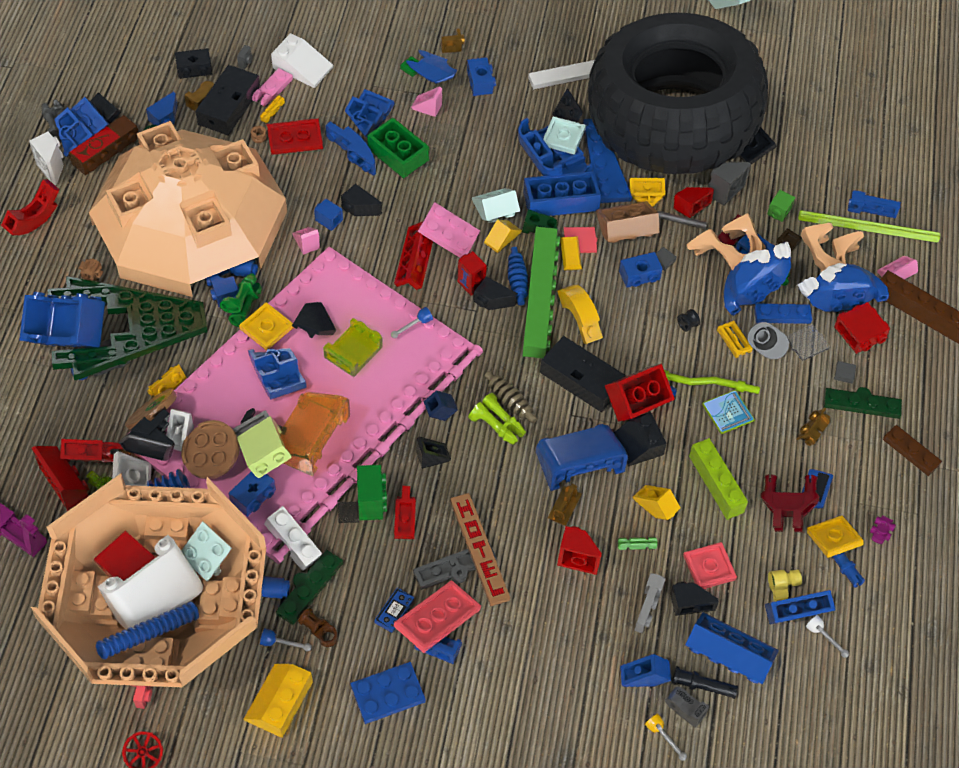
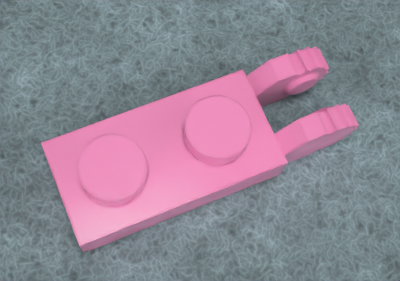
[252,68,293,107]

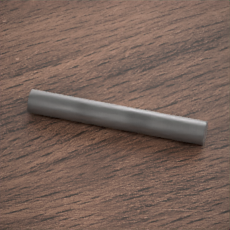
[656,210,707,229]

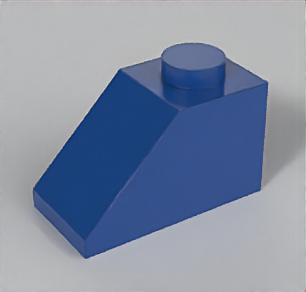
[146,91,178,126]
[620,654,671,687]

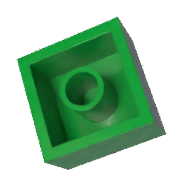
[357,465,387,521]

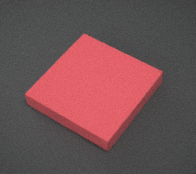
[683,542,737,589]

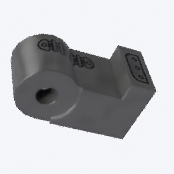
[665,686,709,728]

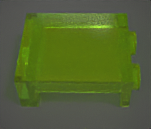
[323,318,383,377]

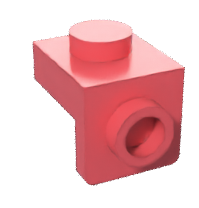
[130,685,152,709]

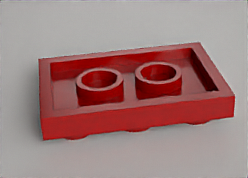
[267,118,323,155]

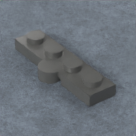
[413,541,497,590]

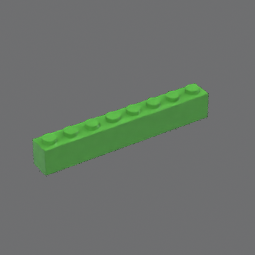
[522,227,560,358]

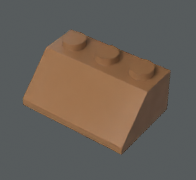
[596,201,659,243]

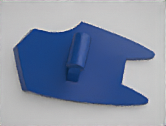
[406,50,457,83]

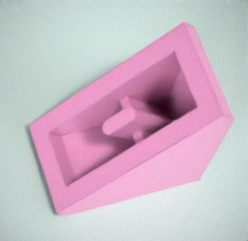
[411,86,442,117]
[292,227,320,255]

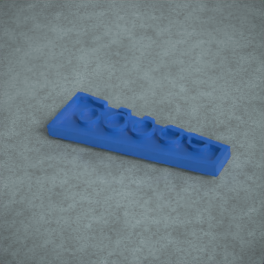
[583,119,632,203]

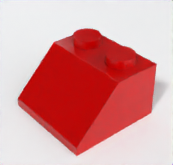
[557,526,602,575]

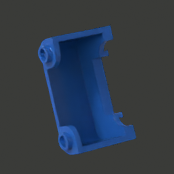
[536,424,628,491]

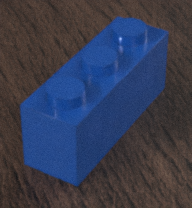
[765,590,835,625]

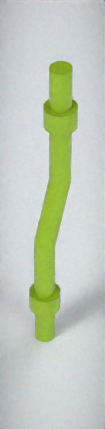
[664,370,760,394]

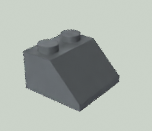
[708,162,751,206]

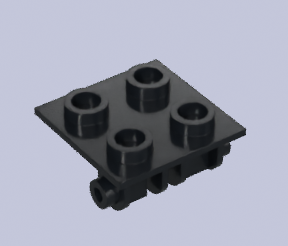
[552,89,583,123]

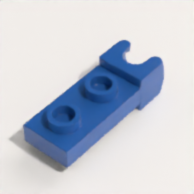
[848,190,901,218]

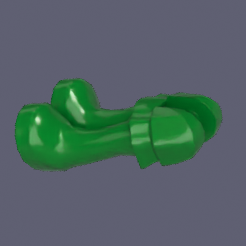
[220,273,262,327]

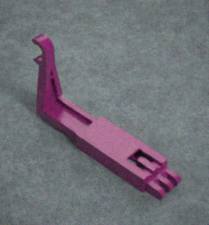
[0,503,47,557]

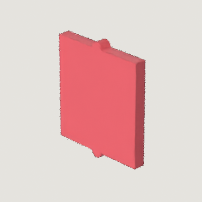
[563,227,598,253]

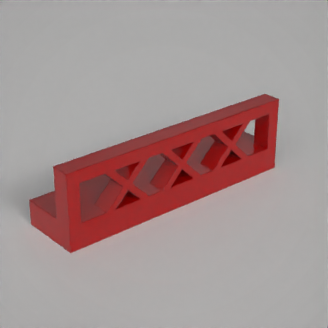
[394,221,433,290]

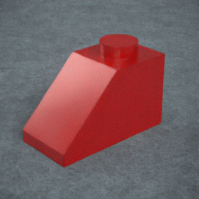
[673,187,714,218]

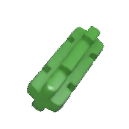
[617,537,658,550]

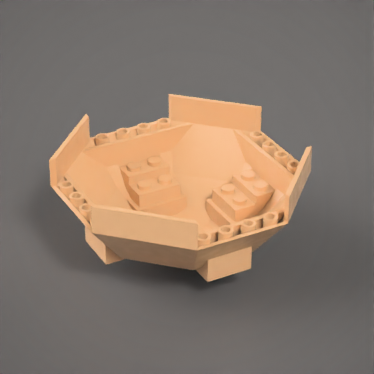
[89,121,287,297]
[31,473,266,687]

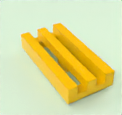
[717,320,753,358]

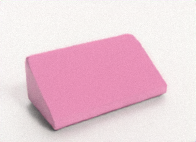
[877,255,918,279]

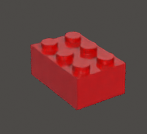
[605,363,675,422]

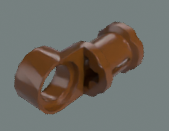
[298,608,338,647]

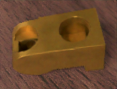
[184,81,214,112]

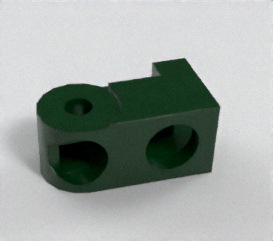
[522,209,558,234]

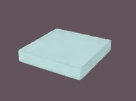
[543,117,586,155]

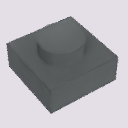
[237,45,253,70]

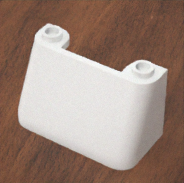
[97,535,204,630]

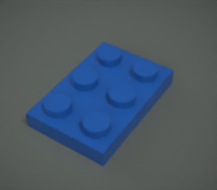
[350,661,426,724]

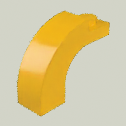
[557,285,603,344]

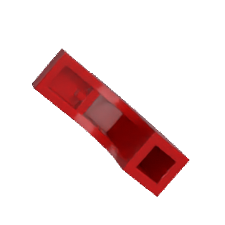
[1,179,60,236]

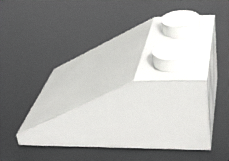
[271,33,333,88]

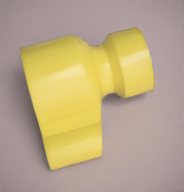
[768,569,802,602]

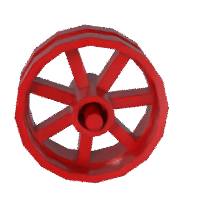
[122,731,164,768]

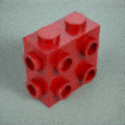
[834,302,890,354]

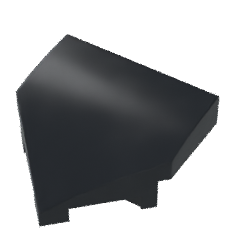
[292,302,336,338]

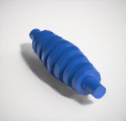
[508,247,528,306]

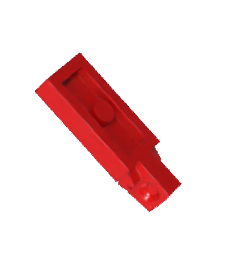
[394,486,416,539]

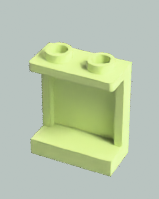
[237,416,292,478]

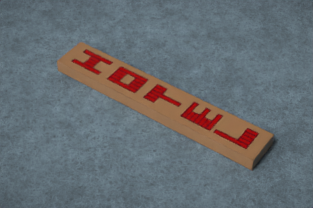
[450,493,510,607]

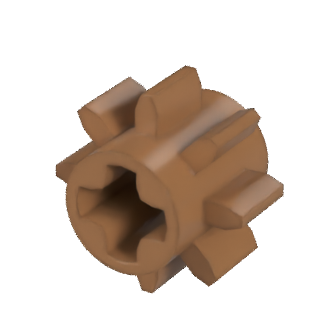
[78,259,103,281]

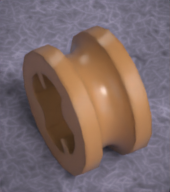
[251,126,267,143]

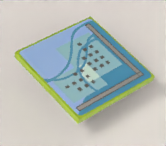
[702,390,755,434]

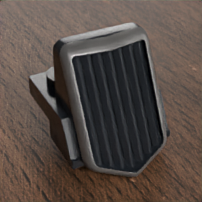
[119,409,175,461]

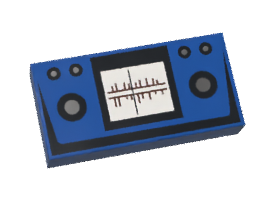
[374,588,414,633]

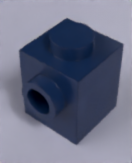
[423,390,458,421]

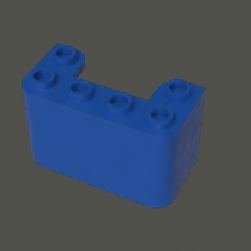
[19,292,105,348]

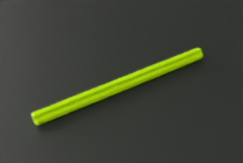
[798,210,940,243]

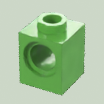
[767,190,796,222]

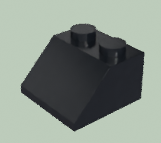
[614,412,667,467]

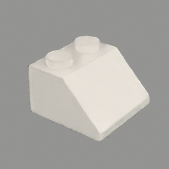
[29,131,64,185]

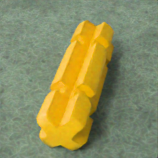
[260,95,285,123]

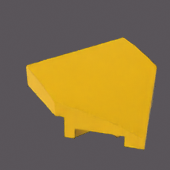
[629,178,665,207]

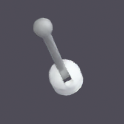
[806,615,849,658]

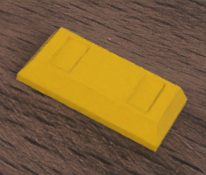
[560,237,582,271]

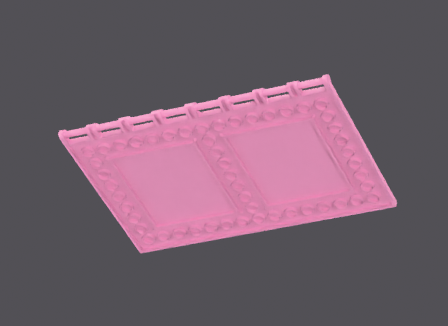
[129,247,483,564]

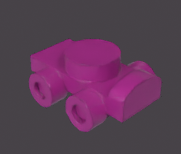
[870,515,896,544]

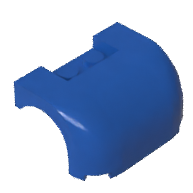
[518,118,592,176]

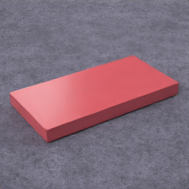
[394,580,481,653]

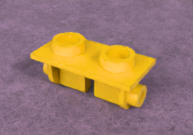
[147,364,187,396]

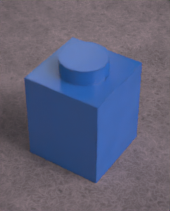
[314,199,343,231]

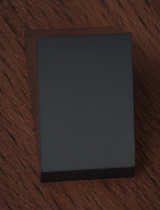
[416,436,451,469]

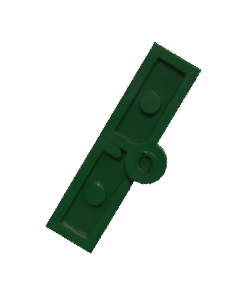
[823,387,902,419]
[276,549,343,625]

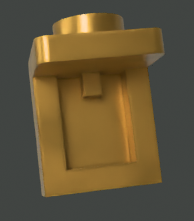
[441,28,465,53]

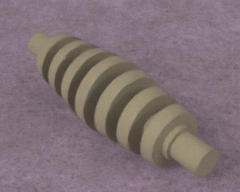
[484,371,538,424]

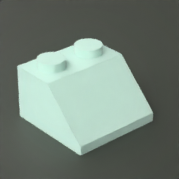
[472,188,520,223]

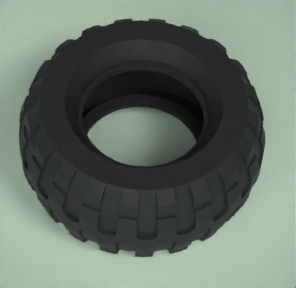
[588,13,768,174]

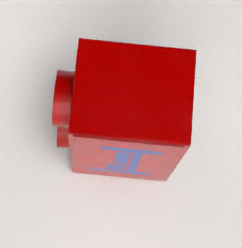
[457,251,487,296]

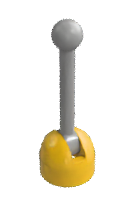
[645,713,687,761]

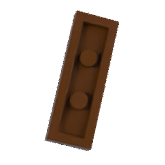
[883,425,942,477]

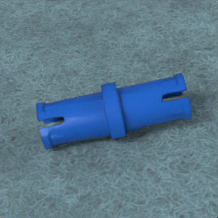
[832,552,865,588]

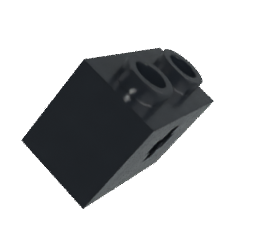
[175,48,213,79]

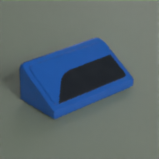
[802,469,833,508]

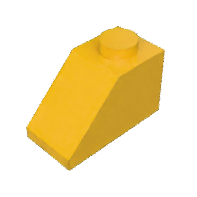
[633,485,681,520]

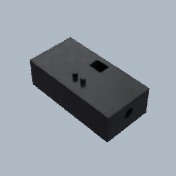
[196,64,260,136]
[540,335,626,413]

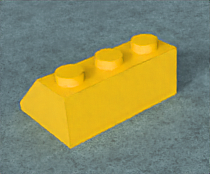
[244,664,313,738]

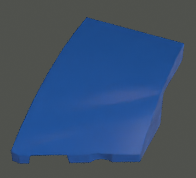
[345,89,395,137]
[55,97,109,157]
[248,348,307,400]

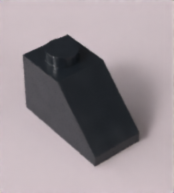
[341,183,382,216]
[474,276,518,310]
[670,581,719,616]

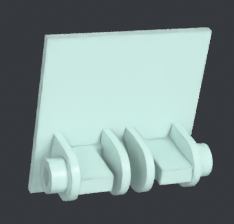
[181,521,232,582]

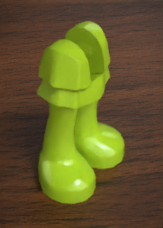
[468,393,526,445]

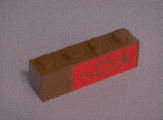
[69,115,139,176]

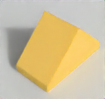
[484,220,522,253]

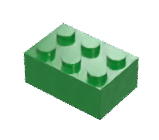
[367,117,429,179]

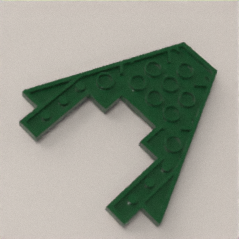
[47,276,207,380]

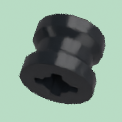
[677,309,700,332]

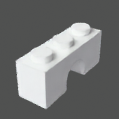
[264,506,322,571]

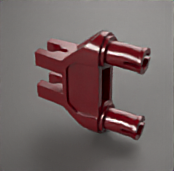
[760,474,819,532]

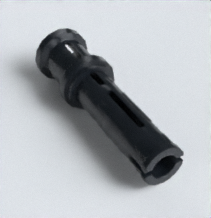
[672,666,738,699]

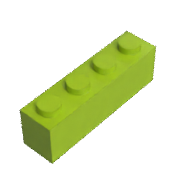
[689,438,748,520]

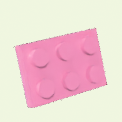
[418,202,480,258]

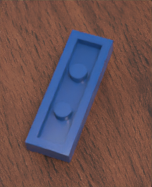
[754,303,812,324]

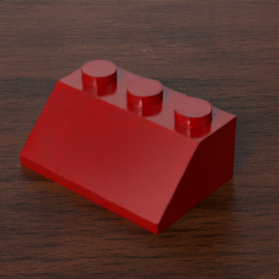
[31,446,89,511]

